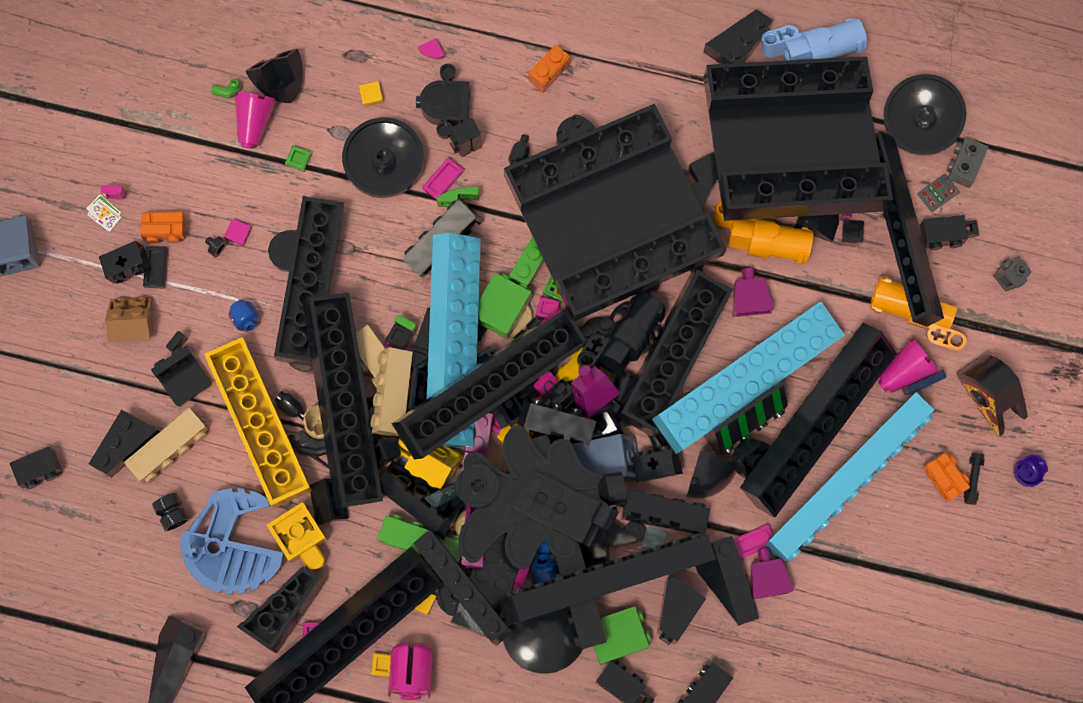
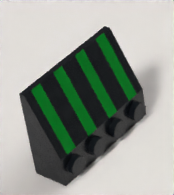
[704,381,788,456]

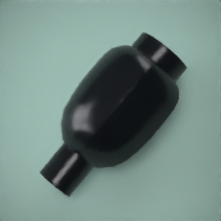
[508,134,530,166]
[274,391,305,420]

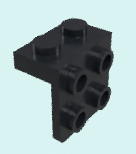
[151,346,211,406]

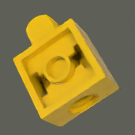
[398,438,464,489]
[266,502,328,571]

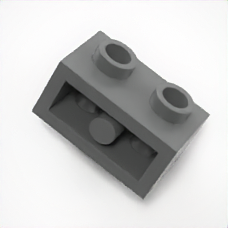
[946,137,989,188]

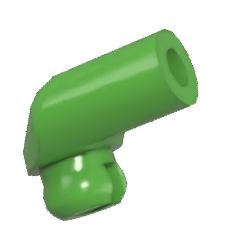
[211,79,241,98]

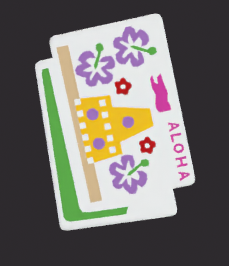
[86,195,121,232]

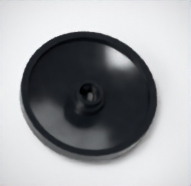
[883,74,966,156]
[342,117,424,198]
[503,607,583,674]

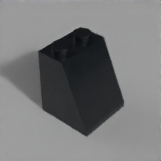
[657,574,706,645]

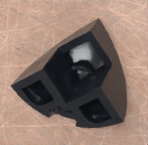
[245,49,303,103]
[686,451,736,499]

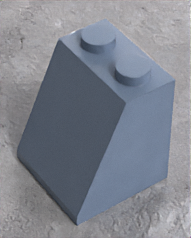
[0,215,40,277]
[574,434,639,482]

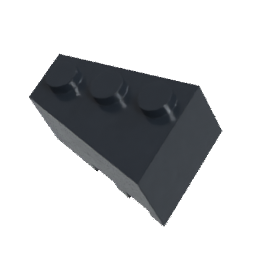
[703,9,773,64]
[517,398,596,446]
[89,409,160,478]

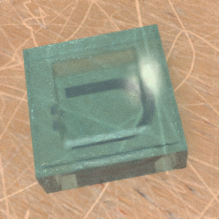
[641,527,667,549]

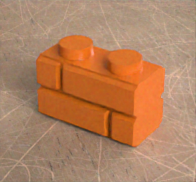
[528,44,570,93]
[141,211,186,244]
[923,452,970,503]

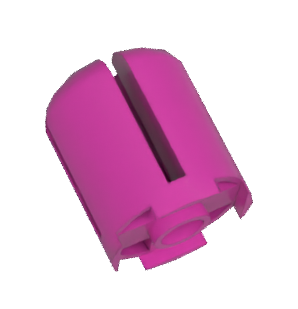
[388,642,433,700]

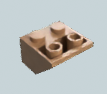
[105,296,153,342]

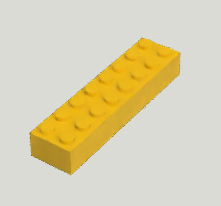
[204,337,312,509]

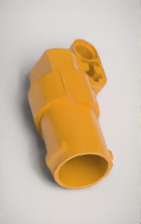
[713,201,814,265]
[870,276,967,350]

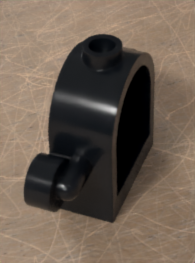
[416,63,470,139]

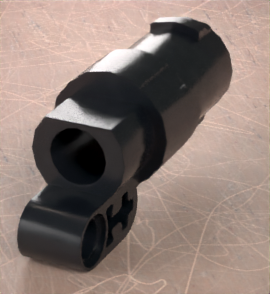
[577,292,666,375]

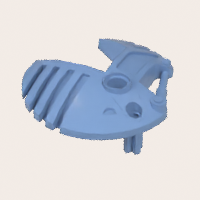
[181,488,284,595]

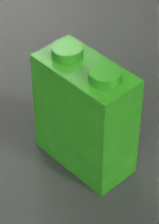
[478,273,532,339]
[594,606,651,665]

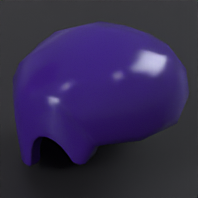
[1013,454,1048,487]

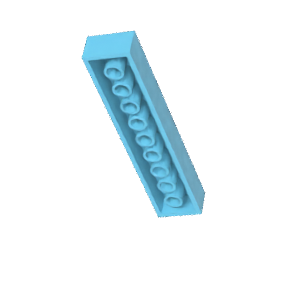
[427,233,481,447]
[652,301,845,454]
[765,392,934,563]

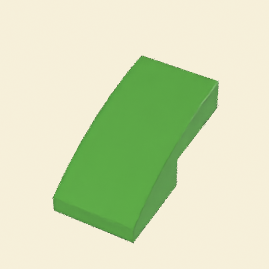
[437,187,479,207]

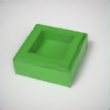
[285,145,312,172]
[394,315,417,334]

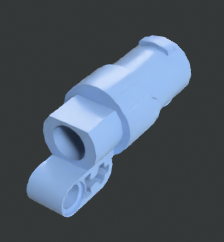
[762,18,867,61]

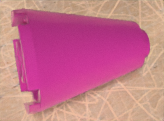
[235,92,276,149]
[878,338,938,393]

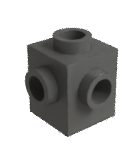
[993,257,1032,292]

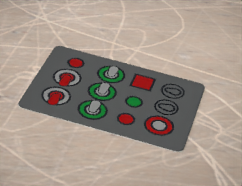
[917,174,960,212]

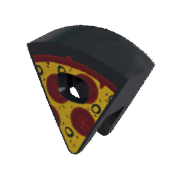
[956,355,1028,437]

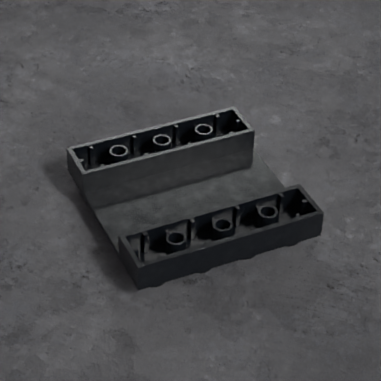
[703,57,893,221]
[504,103,726,321]

